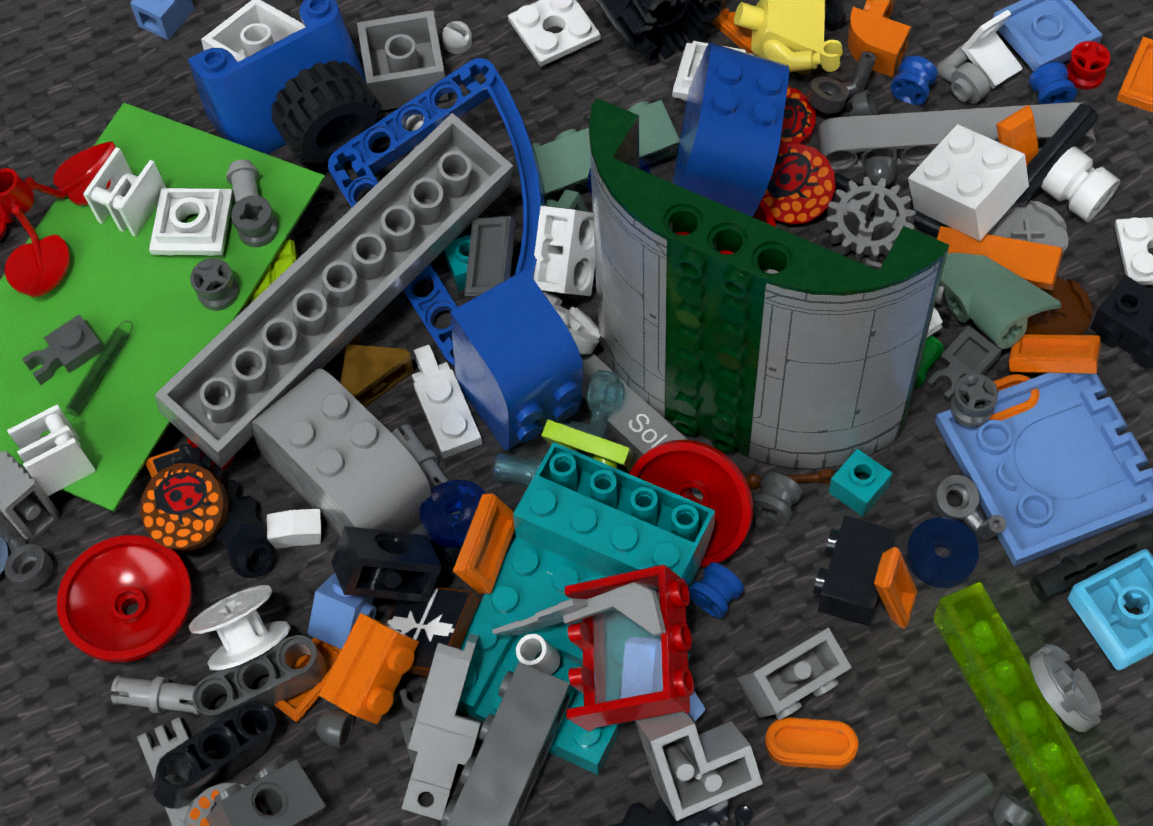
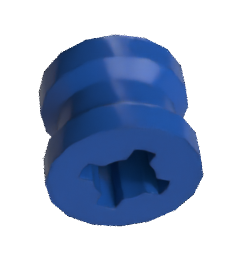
[890,56,938,105]
[1029,62,1077,104]
[689,562,745,619]

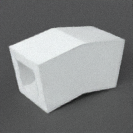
[267,509,321,549]

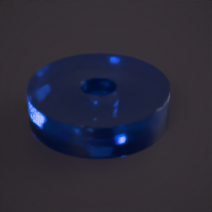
[420,480,486,547]
[906,517,979,588]

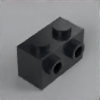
[1090,275,1153,368]
[813,515,896,626]

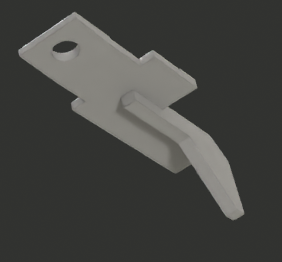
[492,582,666,636]
[402,633,481,820]

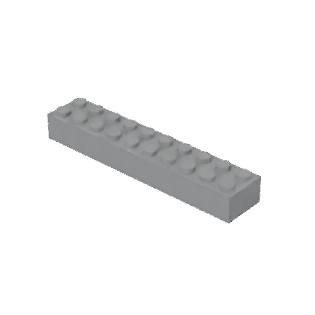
[155,113,513,468]

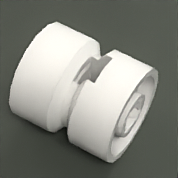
[1041,146,1120,222]

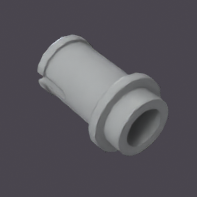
[226,159,259,202]

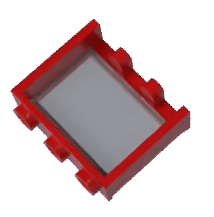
[565,564,694,732]

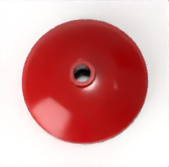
[629,440,753,567]
[57,535,192,663]

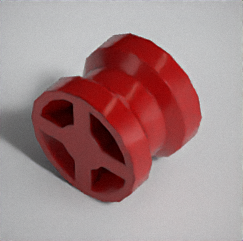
[1067,41,1111,90]

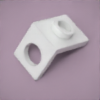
[962,10,1023,89]

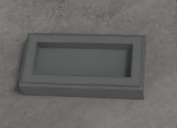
[464,216,516,300]

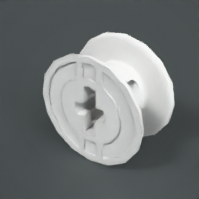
[188,585,291,671]

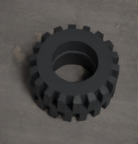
[271,60,382,167]

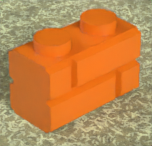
[319,613,419,725]

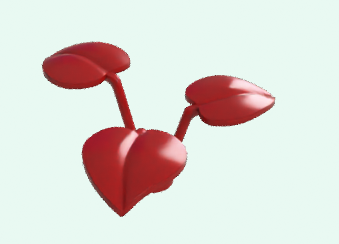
[0,141,116,298]

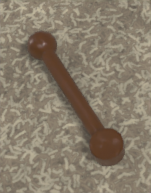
[745,469,835,490]

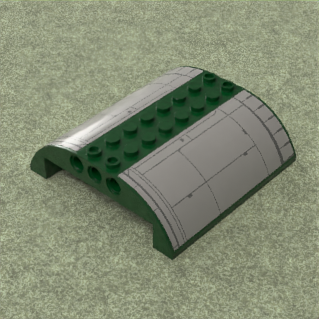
[589,98,949,469]

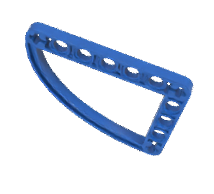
[328,58,545,368]

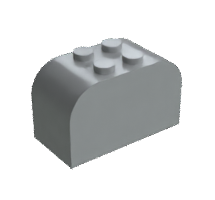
[251,368,435,536]

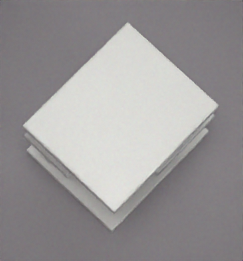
[83,147,166,237]
[7,404,96,496]

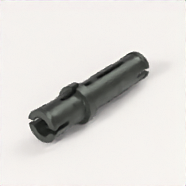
[1030,523,1153,602]

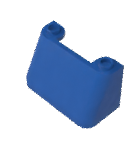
[188,0,366,155]

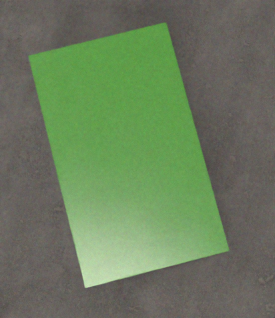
[0,103,326,512]

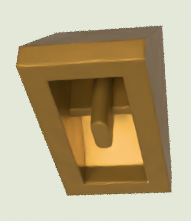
[341,344,414,408]

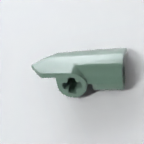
[940,253,1061,349]

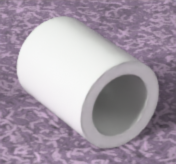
[516,634,560,675]

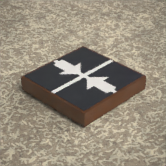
[385,587,480,676]

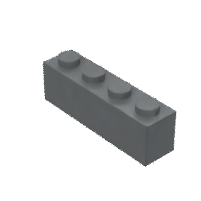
[441,662,575,826]

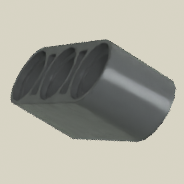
[192,635,327,724]

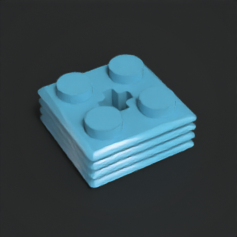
[1068,549,1153,670]

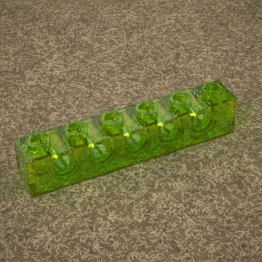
[933,582,1120,826]

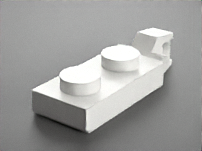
[412,345,482,459]

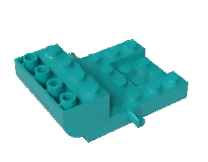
[457,442,715,775]

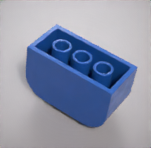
[673,43,789,217]
[450,269,583,451]

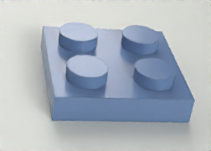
[993,0,1102,71]

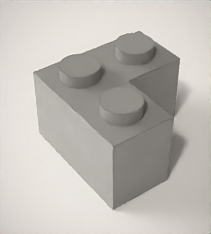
[635,712,763,821]

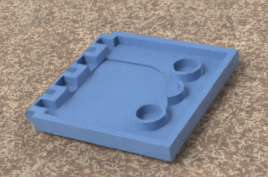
[935,372,1153,567]

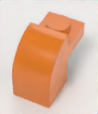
[847,0,911,77]

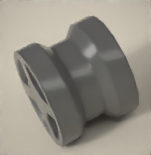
[231,196,279,247]
[190,258,239,311]
[950,373,998,428]
[752,472,803,526]

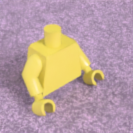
[734,0,843,75]

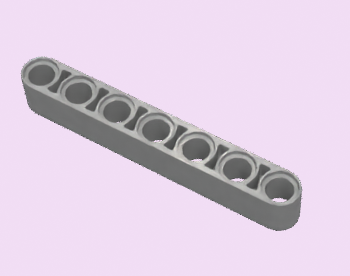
[817,102,1096,170]

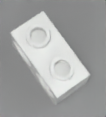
[534,206,595,296]

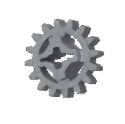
[826,177,916,262]

